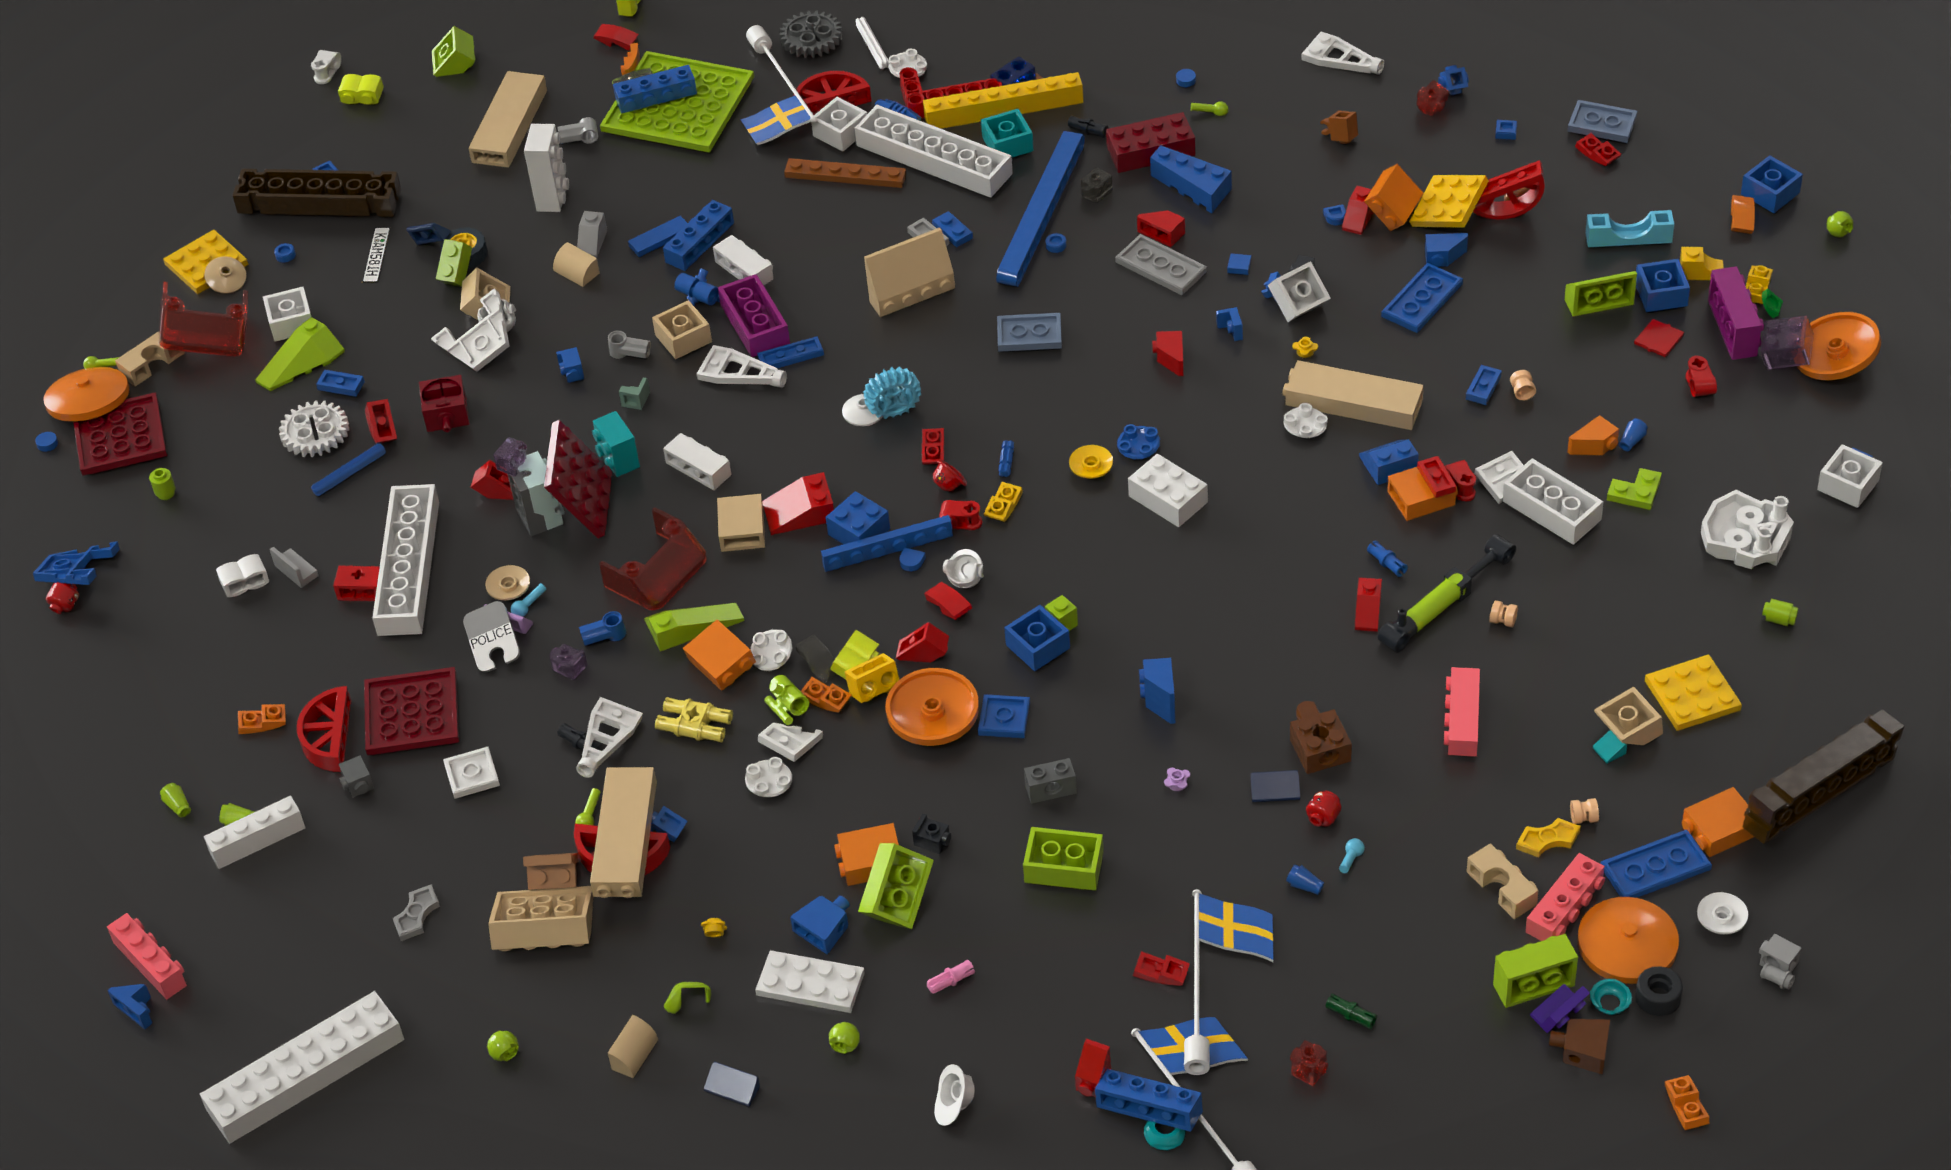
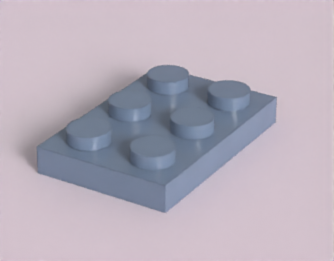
[1568,100,1638,143]
[997,313,1062,352]

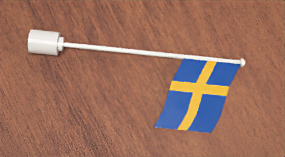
[740,25,818,145]
[1184,889,1273,1075]
[1131,1017,1257,1170]

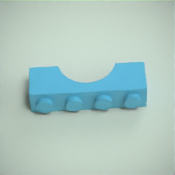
[1585,210,1674,247]

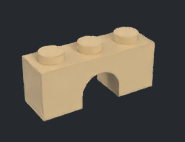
[115,327,185,386]
[1467,843,1538,919]

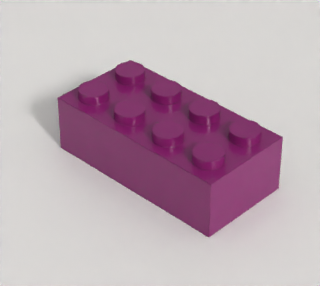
[1708,266,1764,360]
[718,274,790,357]

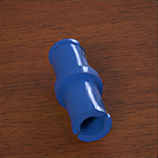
[1367,540,1408,577]

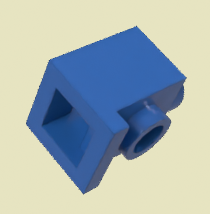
[556,347,584,383]

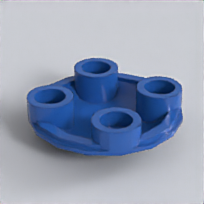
[1117,424,1160,459]

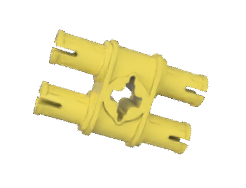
[655,697,733,743]

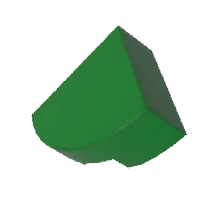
[1762,288,1783,319]

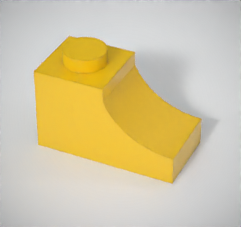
[1680,247,1723,280]

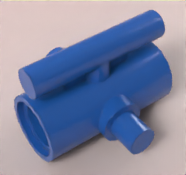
[674,268,720,306]

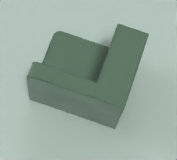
[619,377,650,410]

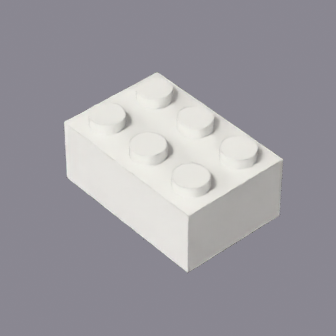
[1128,454,1208,527]

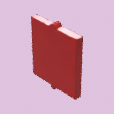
[1634,319,1684,357]

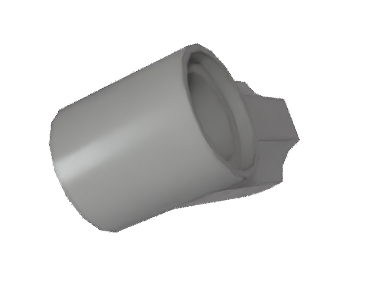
[558,117,598,144]
[608,331,651,359]

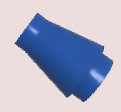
[1619,418,1648,451]
[1286,864,1325,895]

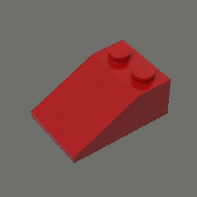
[762,472,834,535]

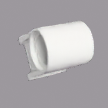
[311,50,341,84]

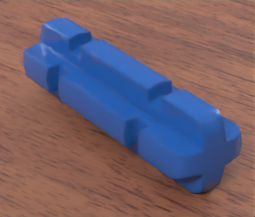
[998,440,1014,477]

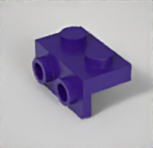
[1530,984,1590,1033]

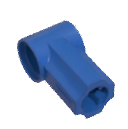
[579,611,626,645]

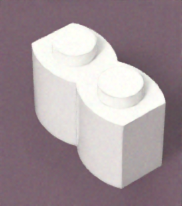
[216,554,269,597]

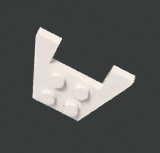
[431,288,509,372]

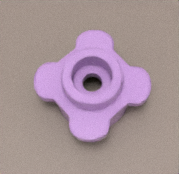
[1164,768,1190,791]

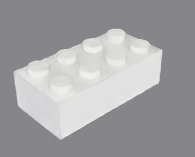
[524,124,569,212]
[1502,458,1603,545]

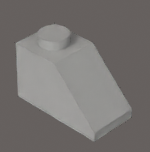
[577,211,607,258]

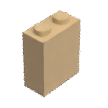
[717,494,765,552]

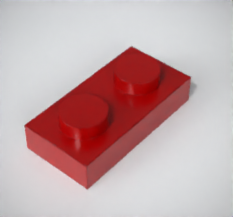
[1417,456,1456,498]

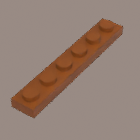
[784,158,907,188]

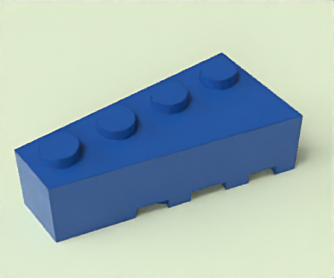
[1150,145,1232,213]

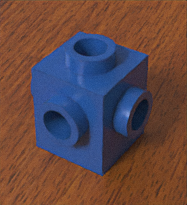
[1438,65,1469,95]

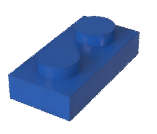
[932,211,973,247]
[1466,365,1502,405]
[316,370,365,397]

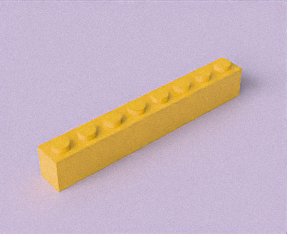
[923,72,1083,129]

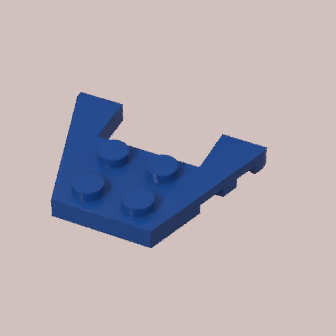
[33,541,120,585]

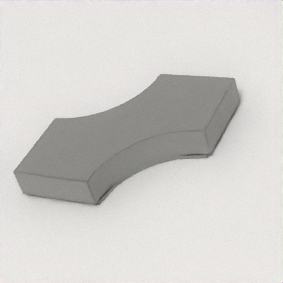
[393,884,440,941]

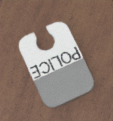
[463,601,520,672]

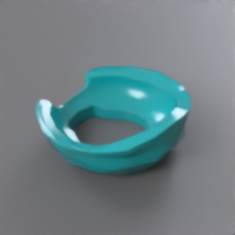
[1590,979,1632,1015]
[1144,1121,1185,1150]

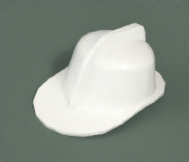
[934,1064,975,1126]

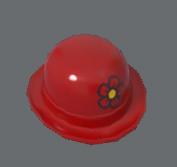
[933,459,967,492]

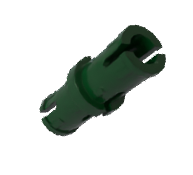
[1325,993,1377,1030]

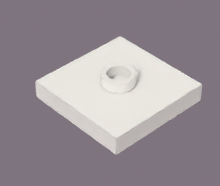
[443,747,500,799]

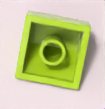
[432,26,475,77]

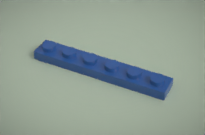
[821,515,953,572]

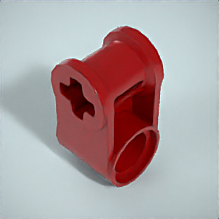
[1685,356,1717,397]
[1445,460,1476,501]
[939,500,982,530]

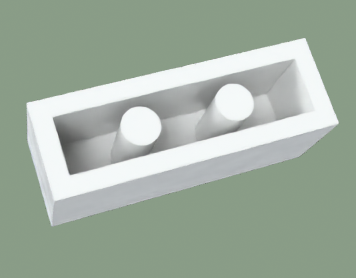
[713,235,773,286]
[663,433,731,490]

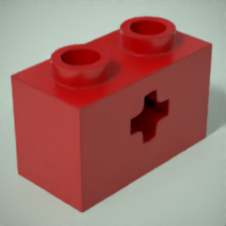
[333,566,380,601]

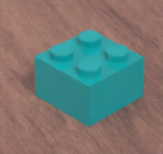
[981,109,1034,158]
[592,411,640,477]

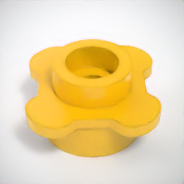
[1292,337,1318,358]
[701,918,727,937]

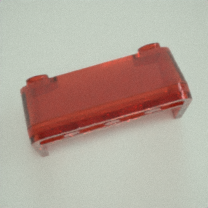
[159,281,248,356]
[599,507,707,610]

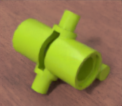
[764,675,809,725]

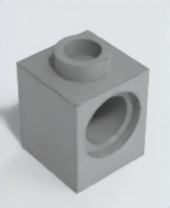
[1759,934,1801,972]

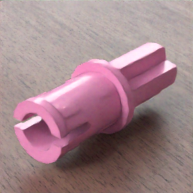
[927,960,975,993]

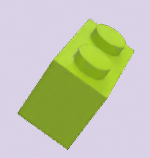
[436,239,472,287]

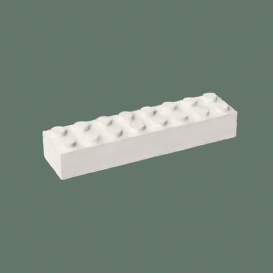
[855,105,1013,198]
[372,484,439,636]
[200,991,404,1144]

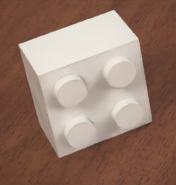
[811,97,867,151]
[1268,261,1331,322]
[263,287,312,341]
[1817,444,1883,508]

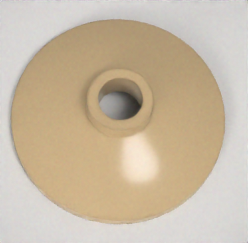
[205,257,246,294]
[485,565,530,600]

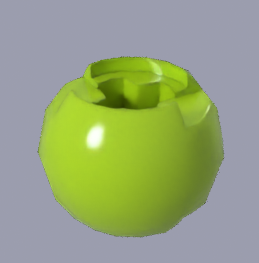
[1827,211,1853,237]
[829,1022,860,1054]
[487,1031,519,1061]

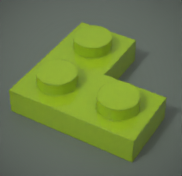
[1607,468,1662,510]

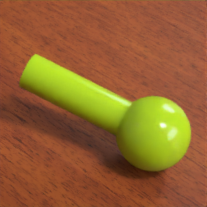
[1191,101,1229,116]
[83,356,119,369]
[575,788,601,825]

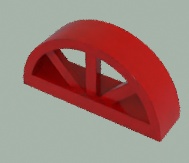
[793,71,872,115]
[1473,160,1545,220]
[297,686,351,772]
[574,824,670,875]

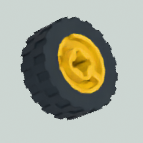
[440,227,488,269]

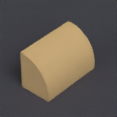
[553,242,600,287]
[608,1015,658,1078]

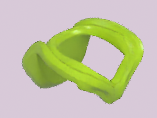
[664,982,711,1014]

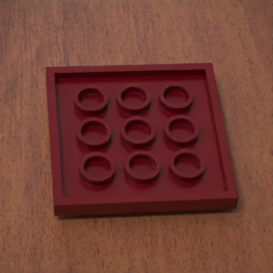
[73,392,167,476]
[544,420,612,538]
[364,667,459,755]

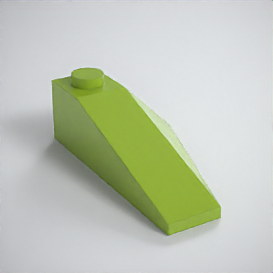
[255,317,345,391]
[644,603,744,652]

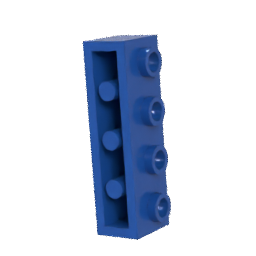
[613,65,697,114]
[663,200,734,271]
[1095,1069,1203,1132]

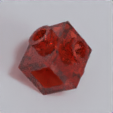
[1416,80,1449,117]
[1290,1040,1328,1086]

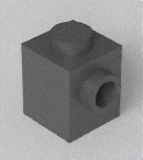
[339,756,374,798]

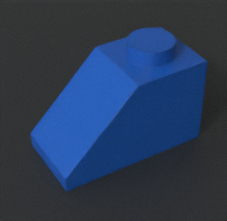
[1425,233,1468,267]

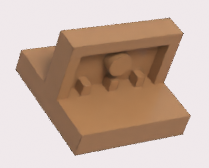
[523,853,579,890]

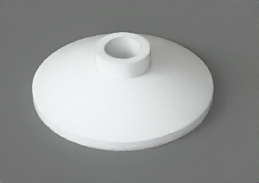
[842,394,883,426]
[1697,892,1748,934]

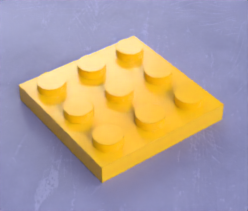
[1409,175,1489,227]
[163,230,249,295]
[1645,654,1742,731]

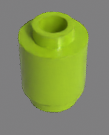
[149,468,176,500]
[1762,599,1799,626]

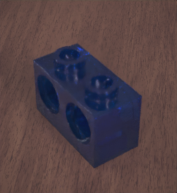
[990,56,1036,86]

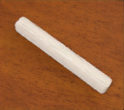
[856,17,889,69]

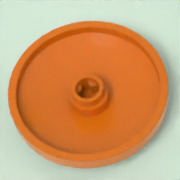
[1792,312,1881,380]
[44,367,130,421]
[885,668,979,746]
[1577,897,1679,984]

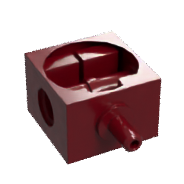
[419,375,470,432]

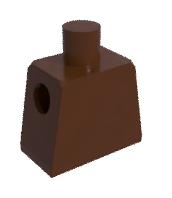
[1549,1019,1610,1074]

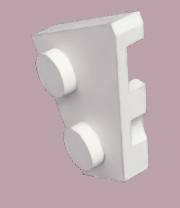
[1474,451,1524,504]
[758,723,823,762]

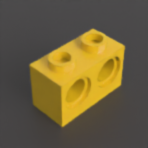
[845,653,899,703]

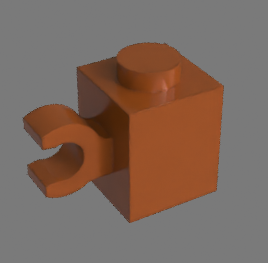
[1320,111,1359,144]

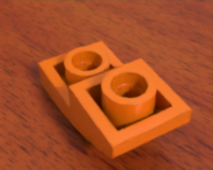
[621,43,640,80]
[1731,195,1755,234]
[801,677,852,713]
[238,704,286,734]
[1665,1075,1709,1130]

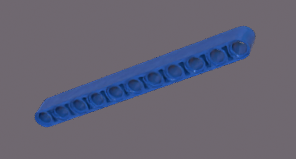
[996,131,1085,287]

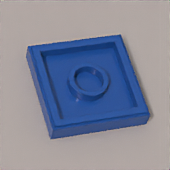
[978,694,1030,738]

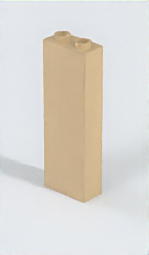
[469,71,547,167]
[1283,360,1424,430]
[590,767,657,898]

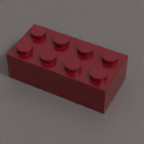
[1106,112,1196,173]

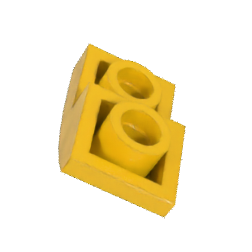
[1745,265,1773,304]
[984,482,1023,522]

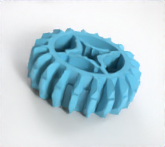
[863,366,921,419]

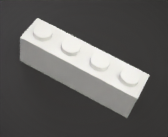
[204,795,305,869]

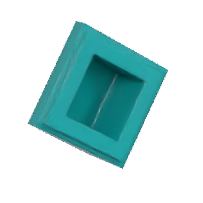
[1593,730,1627,763]

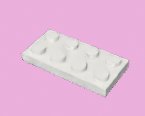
[755,950,864,1013]

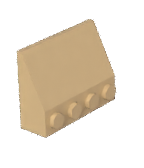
[864,228,955,317]
[488,886,593,951]

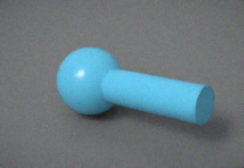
[511,583,547,617]
[1339,838,1365,873]

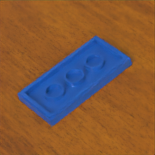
[1381,263,1463,333]
[1601,830,1712,898]

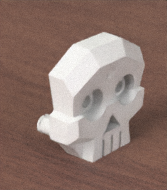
[1701,490,1794,569]

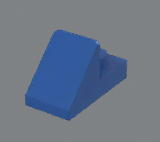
[107,984,152,1029]

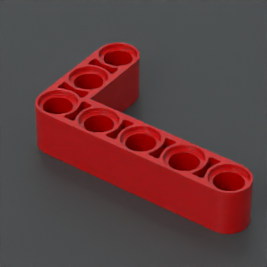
[899,67,1002,118]

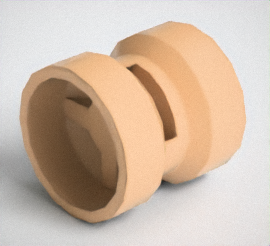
[1510,370,1536,400]
[1489,600,1518,628]
[1570,798,1599,824]

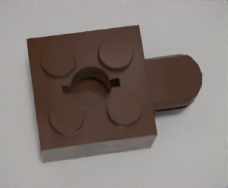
[1290,701,1352,774]

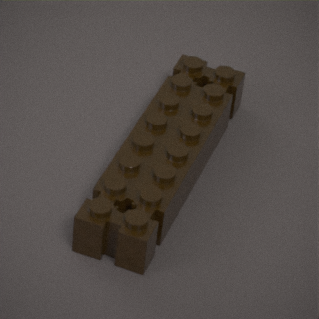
[232,169,402,217]
[1742,709,1904,844]

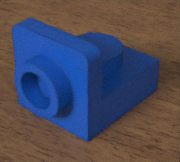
[1216,307,1243,341]
[650,806,687,842]

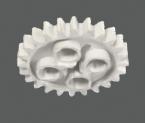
[279,401,349,457]

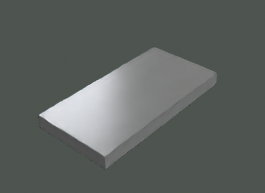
[1115,234,1207,295]

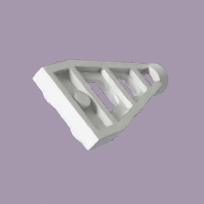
[1302,32,1384,75]
[697,345,787,388]
[576,697,643,778]

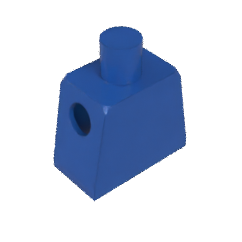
[790,896,850,954]

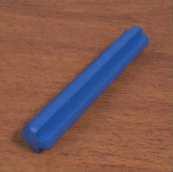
[311,443,386,496]

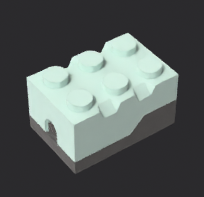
[505,451,565,536]

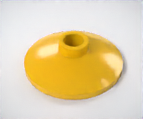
[1069,445,1113,479]

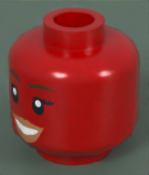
[46,582,79,614]
[1306,791,1341,827]

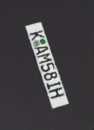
[362,227,390,282]

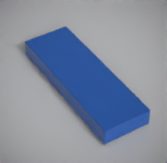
[628,216,688,257]
[757,336,824,368]

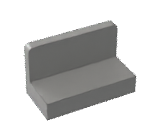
[270,547,319,588]

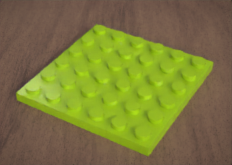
[600,51,754,153]

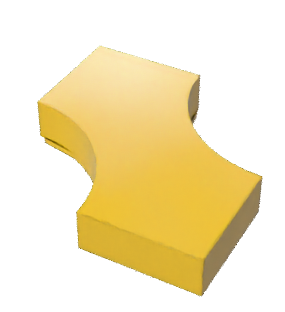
[1516,818,1581,858]

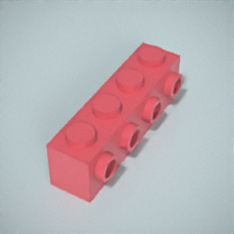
[1444,667,1480,756]
[1526,853,1606,941]
[107,913,187,1000]

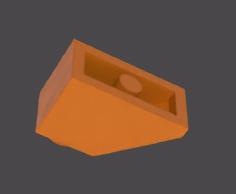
[1568,415,1619,455]

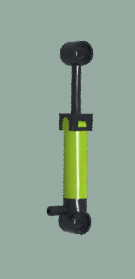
[1377,534,1516,653]

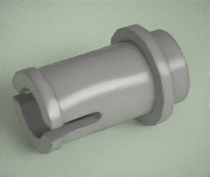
[1760,963,1795,990]

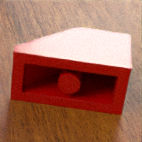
[1342,186,1374,235]
[1137,210,1185,247]
[1152,331,1184,376]
[365,399,397,444]
[471,460,513,500]
[1355,578,1382,632]
[896,622,949,663]
[1075,1038,1111,1097]

